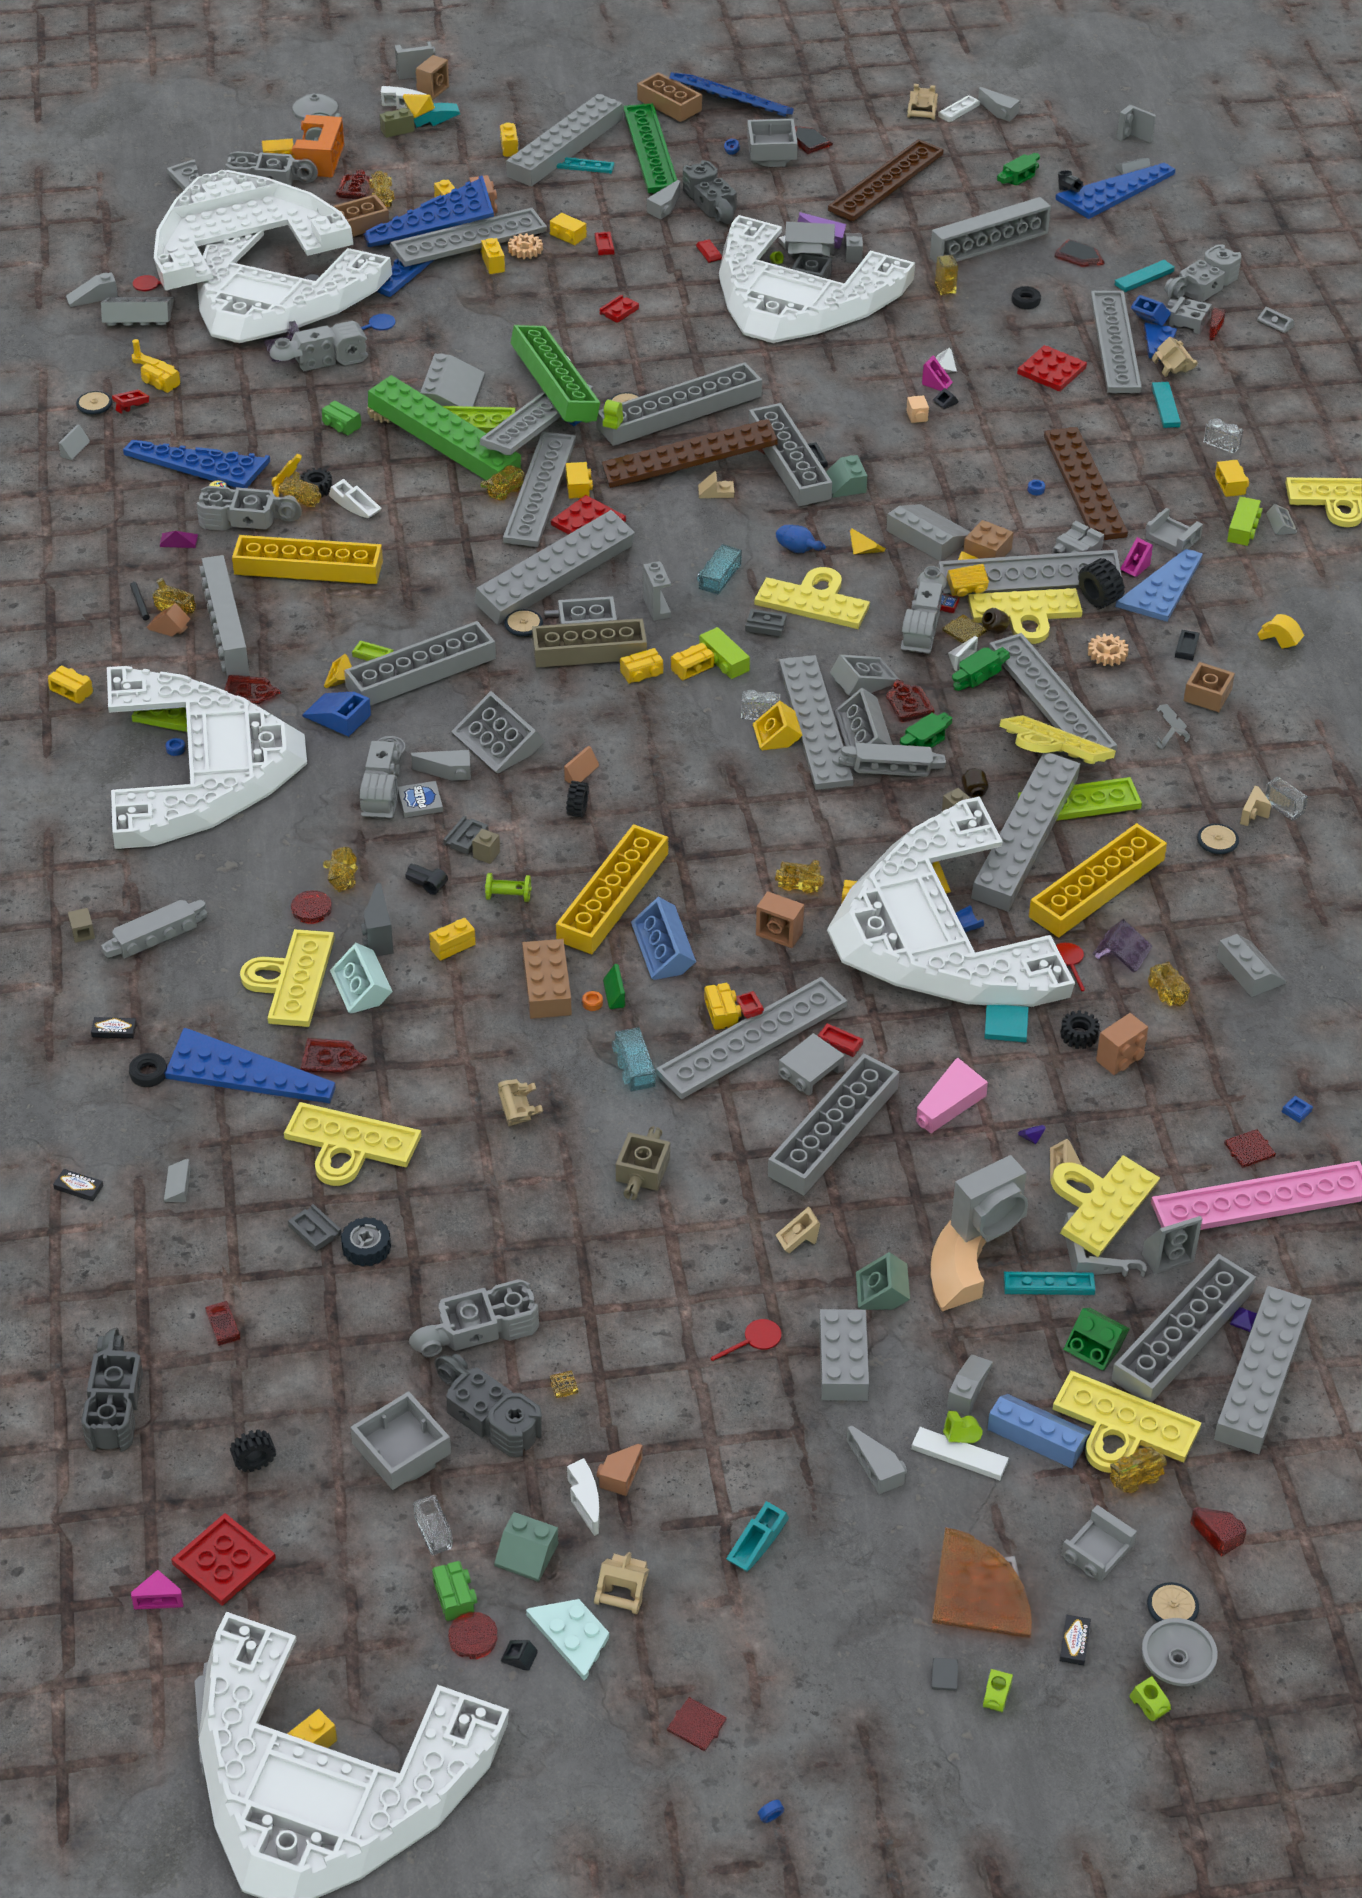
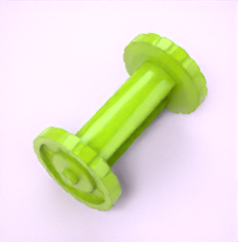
[485,873,532,902]

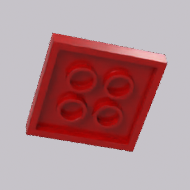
[1017,345,1087,392]
[551,495,626,535]
[171,1513,276,1606]

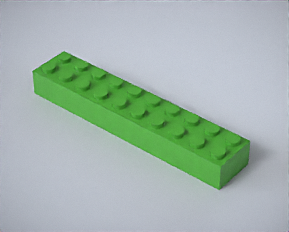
[510,325,600,423]
[368,375,521,488]

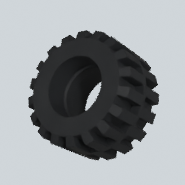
[1078,558,1125,609]

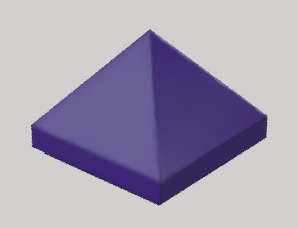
[1018,1125,1046,1144]
[1230,1307,1257,1332]

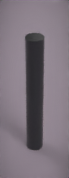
[130,582,150,621]

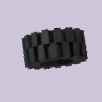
[300,468,333,498]
[566,781,589,818]
[1060,1010,1100,1049]
[230,1430,276,1472]

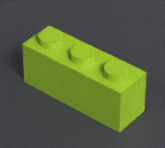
[1227,496,1263,546]
[699,627,750,679]

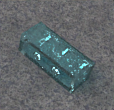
[697,544,742,595]
[612,1027,655,1092]

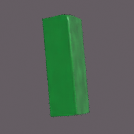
[603,964,625,1009]

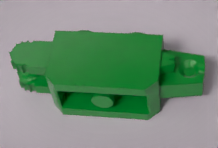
[997,153,1040,185]
[952,647,1010,691]
[900,712,952,748]

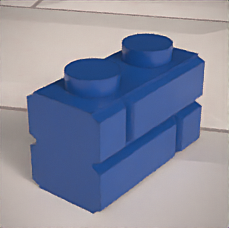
[1131,295,1171,326]

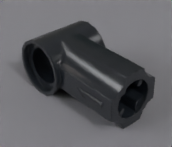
[1058,170,1083,193]
[405,863,448,895]

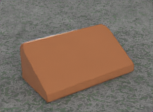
[564,746,599,783]

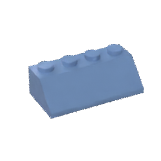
[631,897,696,980]
[987,1394,1091,1468]

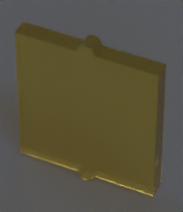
[942,614,987,643]

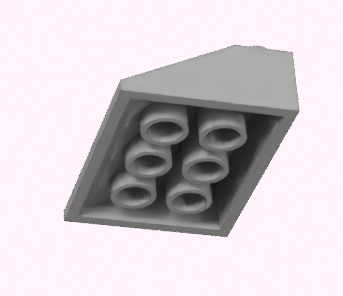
[101,297,174,325]
[420,353,485,407]
[886,504,970,561]
[451,691,545,774]

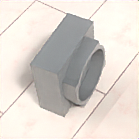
[747,119,798,167]
[785,222,835,260]
[951,1155,1028,1242]
[350,1391,451,1490]

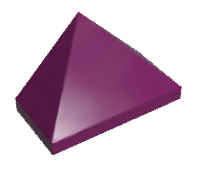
[160,531,198,548]

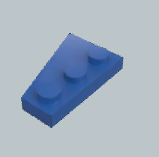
[1144,322,1177,361]

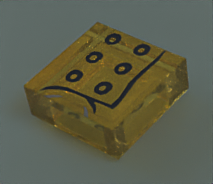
[550,1370,578,1398]

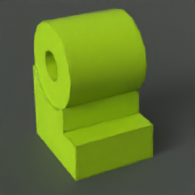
[602,399,623,430]
[943,1411,983,1443]
[983,1669,1013,1712]
[1129,1676,1171,1721]

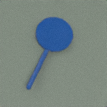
[361,314,395,330]

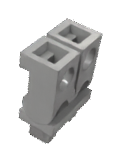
[1167,296,1212,334]
[1052,521,1104,554]

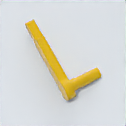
[132,339,174,369]
[271,454,302,497]

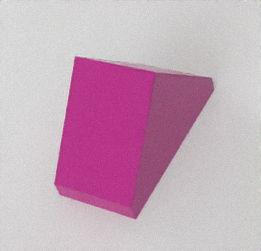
[922,355,953,391]
[1120,537,1153,577]
[131,1570,184,1609]

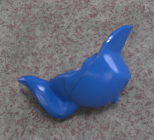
[776,525,826,553]

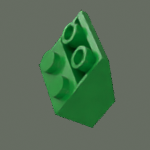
[1063,1308,1130,1371]

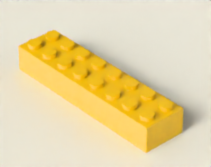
[232,535,383,584]
[1029,823,1167,938]
[556,824,668,955]

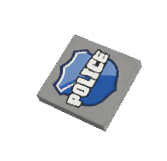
[398,781,443,818]

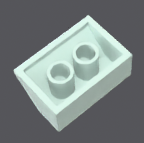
[330,943,393,1014]

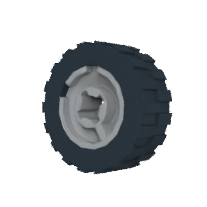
[341,1217,391,1267]

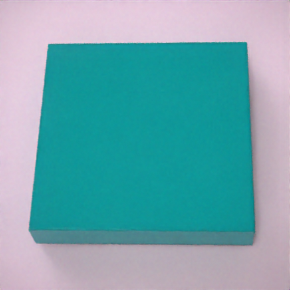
[984,1005,1028,1042]

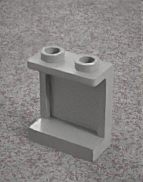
[395,42,435,80]
[1145,508,1203,554]
[643,561,671,621]
[778,1033,845,1096]
[1061,1505,1137,1582]

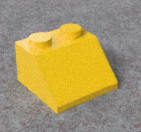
[753,700,803,750]

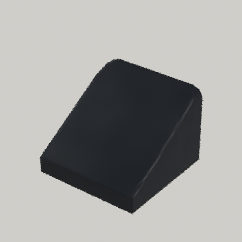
[933,388,959,409]
[500,1640,538,1671]

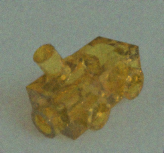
[369,170,395,208]
[481,465,525,500]
[278,471,321,507]
[153,578,196,615]
[323,846,358,892]
[775,860,824,893]
[1148,962,1190,1006]
[1110,1446,1167,1493]

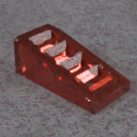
[1209,307,1226,341]

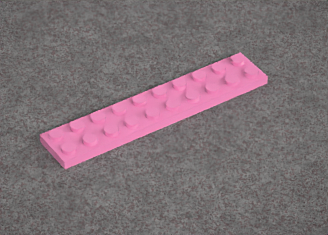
[1151,1161,1362,1230]

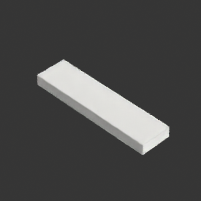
[911,1427,1009,1480]

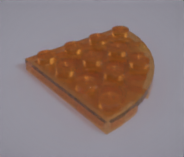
[932,1527,1032,1638]

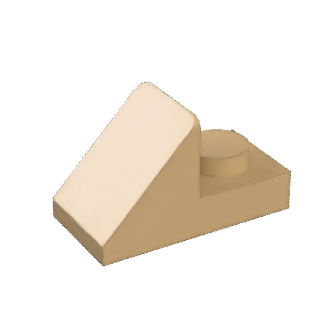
[698,471,734,498]
[1240,786,1271,826]
[776,1207,820,1254]

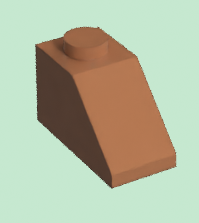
[147,603,190,637]
[597,1444,643,1496]

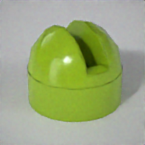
[769,251,784,265]

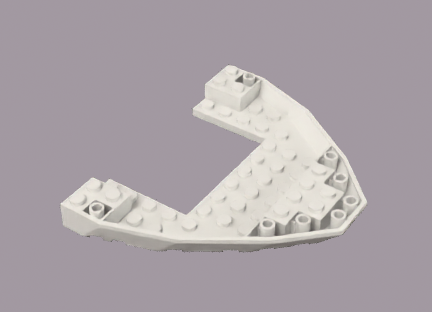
[154,170,353,291]
[719,215,915,343]
[197,231,392,343]
[107,666,307,849]
[827,796,1075,1007]
[199,1612,509,1898]

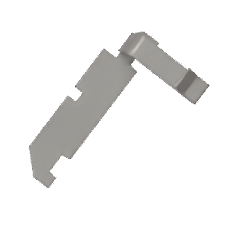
[1156,704,1190,749]

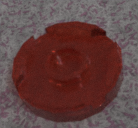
[291,890,332,924]
[448,1612,498,1659]

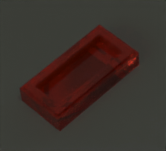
[205,1301,240,1346]

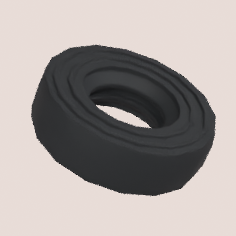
[1011,286,1041,309]
[129,1053,167,1087]

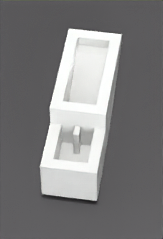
[381,86,426,109]
[329,479,381,519]
[567,1458,600,1536]

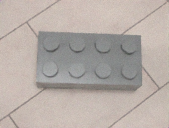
[819,1309,869,1401]

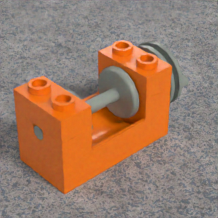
[292,111,345,177]

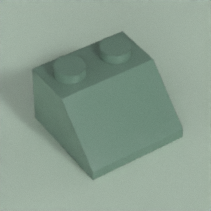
[826,455,867,498]
[856,1252,910,1310]
[494,1512,559,1582]

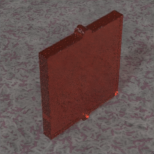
[1224,1129,1276,1168]
[667,1697,727,1751]

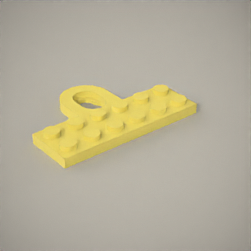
[1286,477,1362,527]
[754,567,870,629]
[968,588,1082,644]
[1000,715,1116,764]
[240,929,335,1027]
[284,1102,421,1186]
[1051,1155,1160,1257]
[1052,1371,1201,1473]

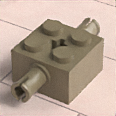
[616,1126,670,1200]

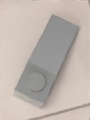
[978,87,1020,122]
[647,180,681,219]
[845,233,863,263]
[66,272,118,307]
[411,750,471,781]
[947,1354,993,1416]
[847,1426,907,1494]

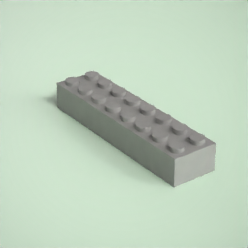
[930,197,1051,267]
[749,403,832,506]
[199,555,250,679]
[344,621,496,706]
[768,1053,899,1196]
[1111,1254,1256,1403]
[1214,1286,1312,1455]

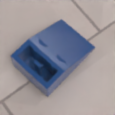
[302,692,371,737]

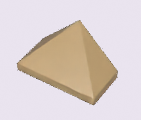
[1050,1139,1082,1181]

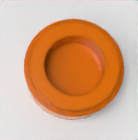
[582,991,603,1011]

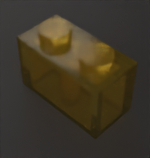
[935,255,958,295]

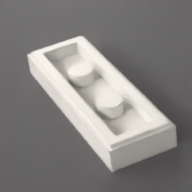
[938,95,980,123]

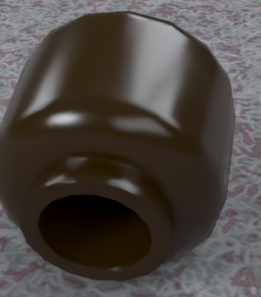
[982,608,1009,634]
[961,768,989,798]

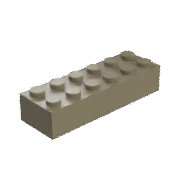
[532,618,647,667]

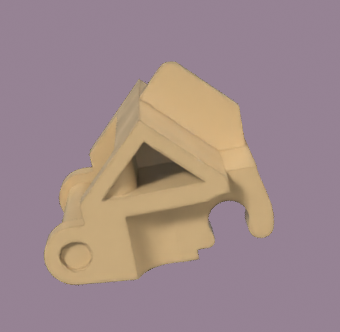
[907,84,938,120]
[1152,337,1198,377]
[498,1079,543,1126]
[594,1552,649,1614]

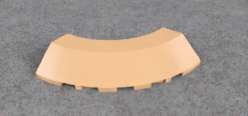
[930,1220,986,1311]

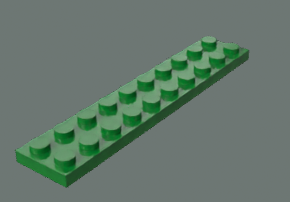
[623,103,677,194]

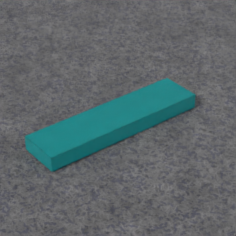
[556,157,615,174]
[1114,260,1175,292]
[1151,382,1181,428]
[1003,1272,1096,1295]

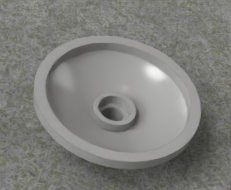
[293,93,338,120]
[1142,1618,1218,1686]

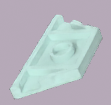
[526,1599,609,1680]

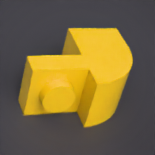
[1257,614,1304,649]

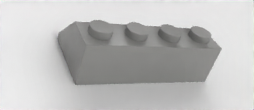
[835,687,892,746]

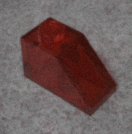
[1190,1507,1247,1557]

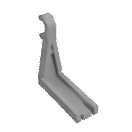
[1063,1212,1147,1277]

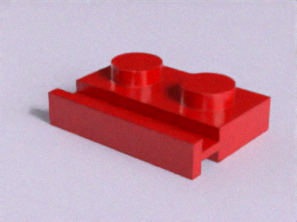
[600,295,639,323]

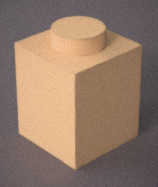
[907,395,929,423]

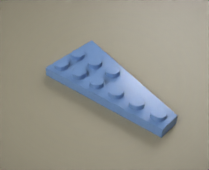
[1115,549,1203,622]

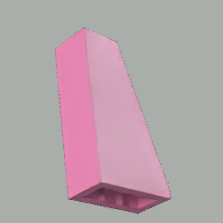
[916,1058,988,1133]

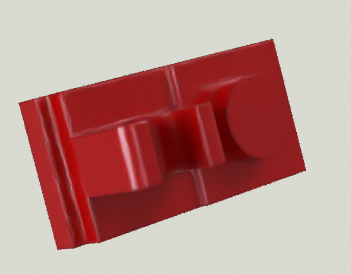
[112,389,149,414]

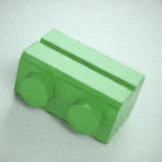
[321,400,361,436]
[432,1561,477,1621]

